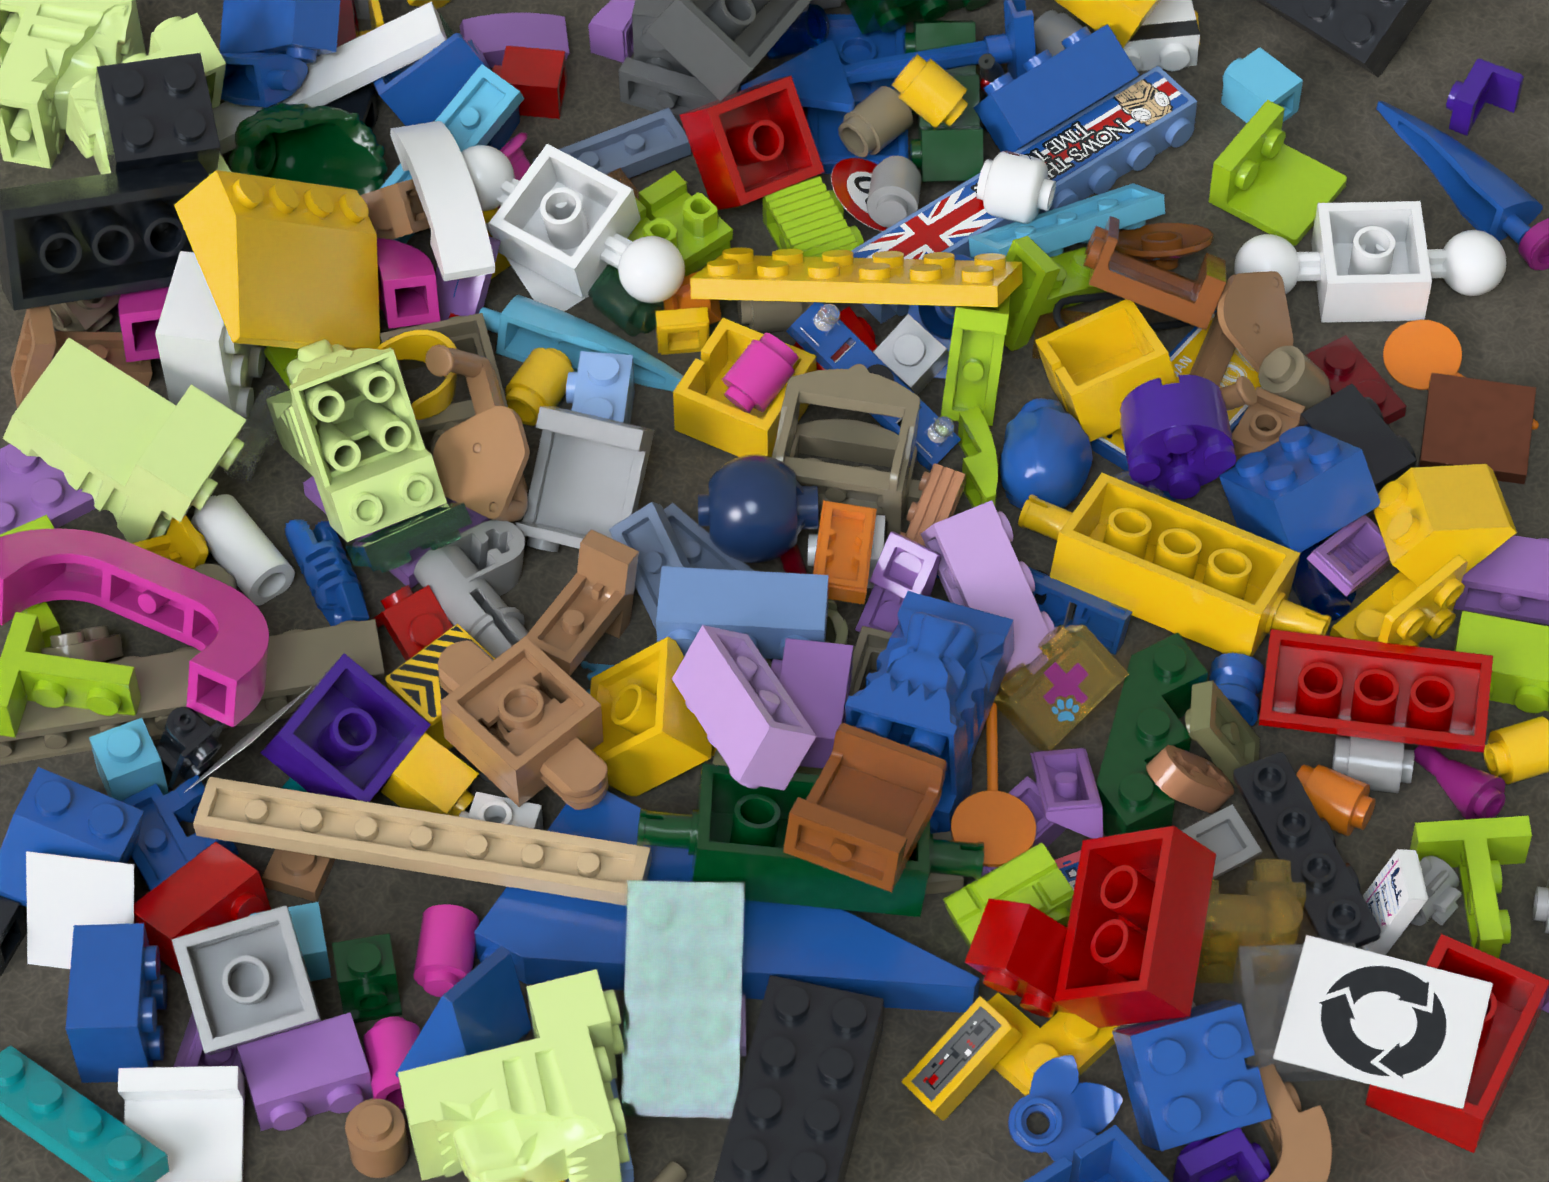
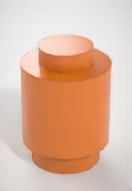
[1296,764,1376,836]

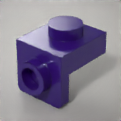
[1446,58,1524,136]
[1173,1127,1271,1182]

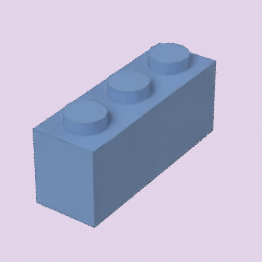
[656,566,829,659]

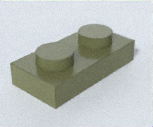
[1185,680,1260,787]

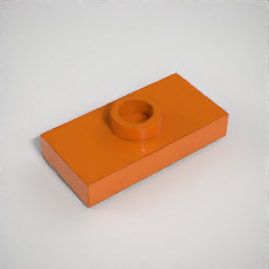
[813,500,877,604]

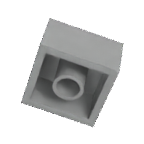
[172,905,322,1056]

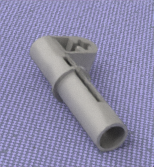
[414,519,528,659]

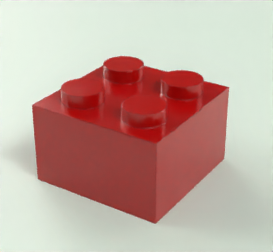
[679,76,825,210]

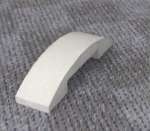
[390,121,495,281]

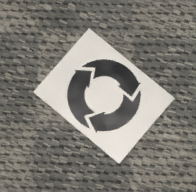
[1273,935,1493,1109]

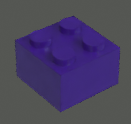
[261,653,431,802]

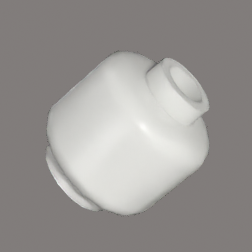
[977,151,1056,224]

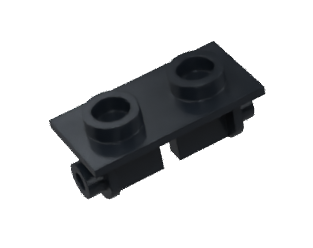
[157,707,224,791]

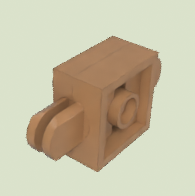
[438,636,608,810]

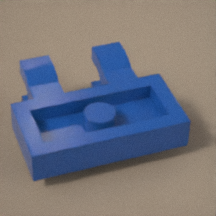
[121,775,239,891]

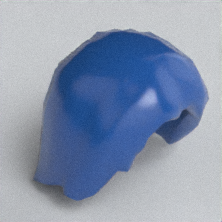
[999,407,1093,510]

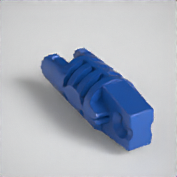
[284,519,369,626]

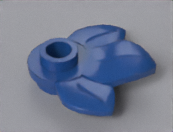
[1008,1055,1123,1163]

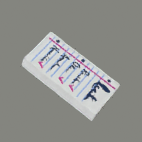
[1362,849,1428,955]

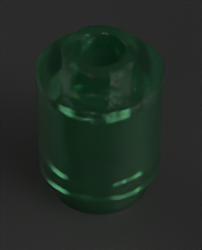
[587,264,664,337]

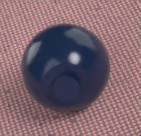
[698,455,818,563]

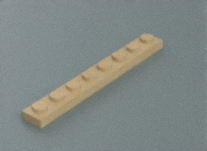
[193,777,652,908]

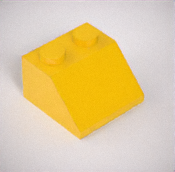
[1373,464,1517,587]
[590,637,712,796]

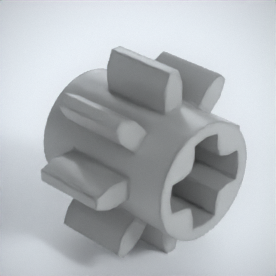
[1410,856,1462,926]

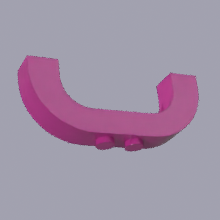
[118,237,440,362]
[0,528,269,727]

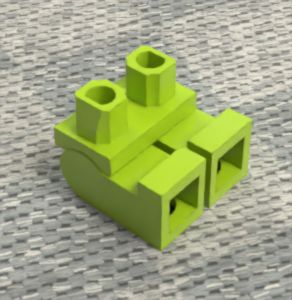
[627,170,733,277]

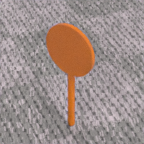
[1383,320,1539,430]
[951,702,1036,867]

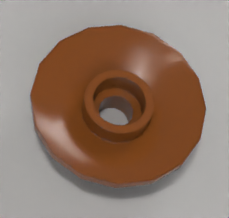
[1115,223,1214,270]

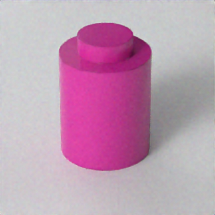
[413,904,479,997]
[363,1017,421,1109]

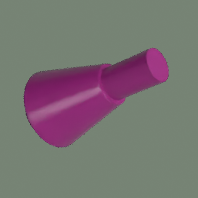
[1414,745,1506,820]

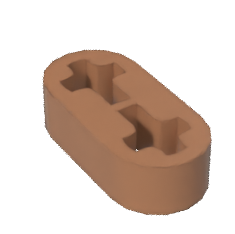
[1146,745,1234,813]

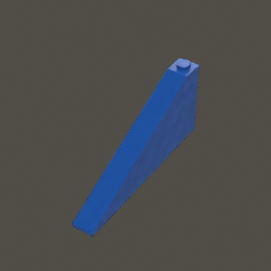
[474,791,980,1013]

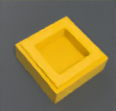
[655,307,709,355]

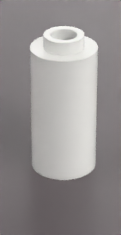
[191,494,295,605]

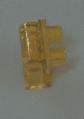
[1196,859,1306,984]

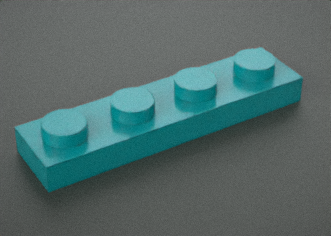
[0,1045,169,1182]

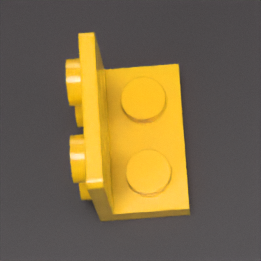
[1330,555,1468,647]

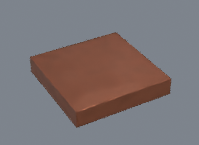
[1419,373,1536,484]

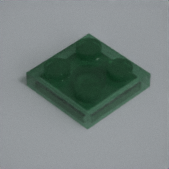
[345,503,472,573]

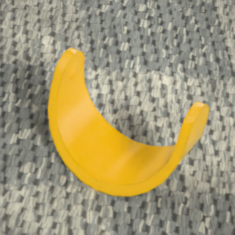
[377,330,457,420]

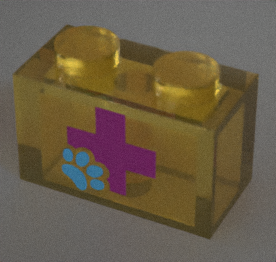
[994,625,1129,751]

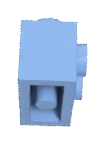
[566,351,635,424]

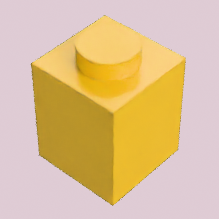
[381,733,479,817]

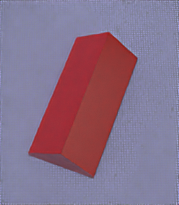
[1259,629,1493,753]

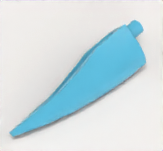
[479,294,683,391]

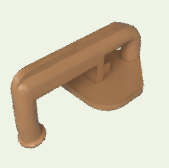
[1189,271,1293,411]
[425,345,530,522]

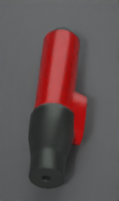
[979,54,1004,93]

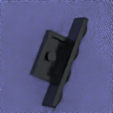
[1233,752,1381,948]

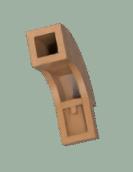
[1259,1064,1332,1182]

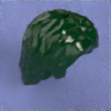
[228,103,388,195]

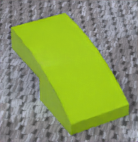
[958,406,998,508]

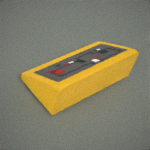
[901,996,1023,1121]

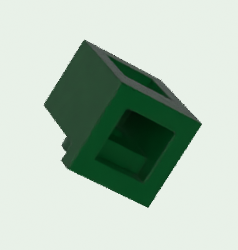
[332,933,402,1023]

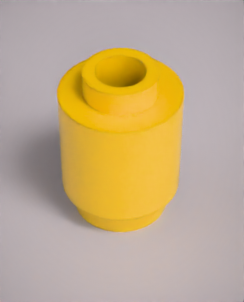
[892,54,969,128]
[505,348,574,426]
[1483,716,1549,784]

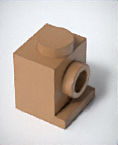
[1232,387,1305,465]

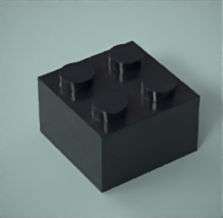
[95,53,221,174]

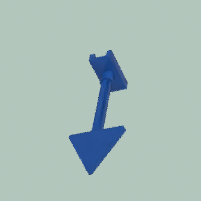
[741,0,1036,113]

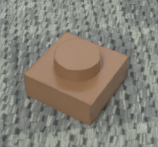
[262,849,336,902]

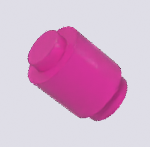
[722,332,799,413]

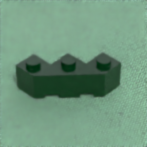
[904,20,983,181]
[1096,633,1208,837]

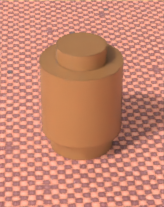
[345,1099,409,1178]

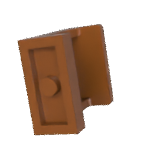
[1083,216,1227,330]
[783,723,947,892]

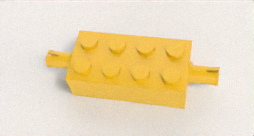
[1018,473,1331,657]

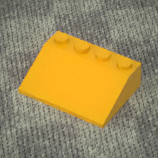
[174,170,380,351]

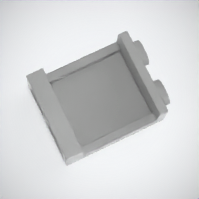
[516,406,655,558]

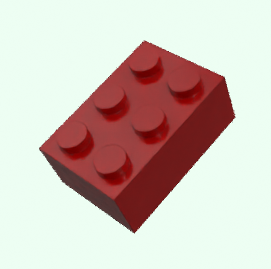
[1054,826,1216,1028]
[1365,934,1549,1153]

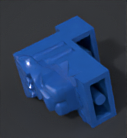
[845,591,1014,833]

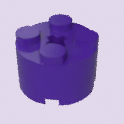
[1120,375,1236,499]

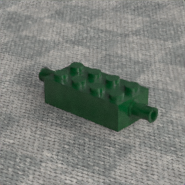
[637,763,984,917]

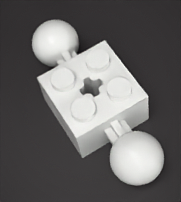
[461,144,685,303]
[1234,201,1507,323]

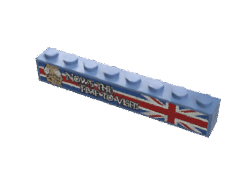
[851,66,1197,324]

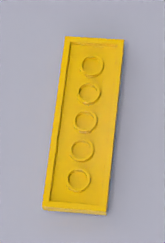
[690,247,1023,307]

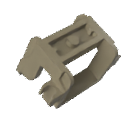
[772,364,923,537]

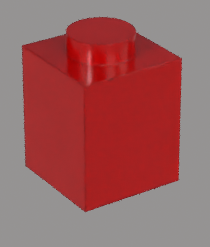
[493,45,567,119]

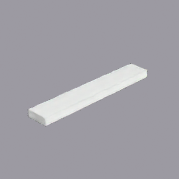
[212,2,447,155]

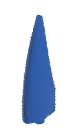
[221,53,308,108]
[1376,101,1543,245]

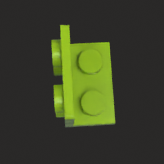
[1209,100,1347,246]

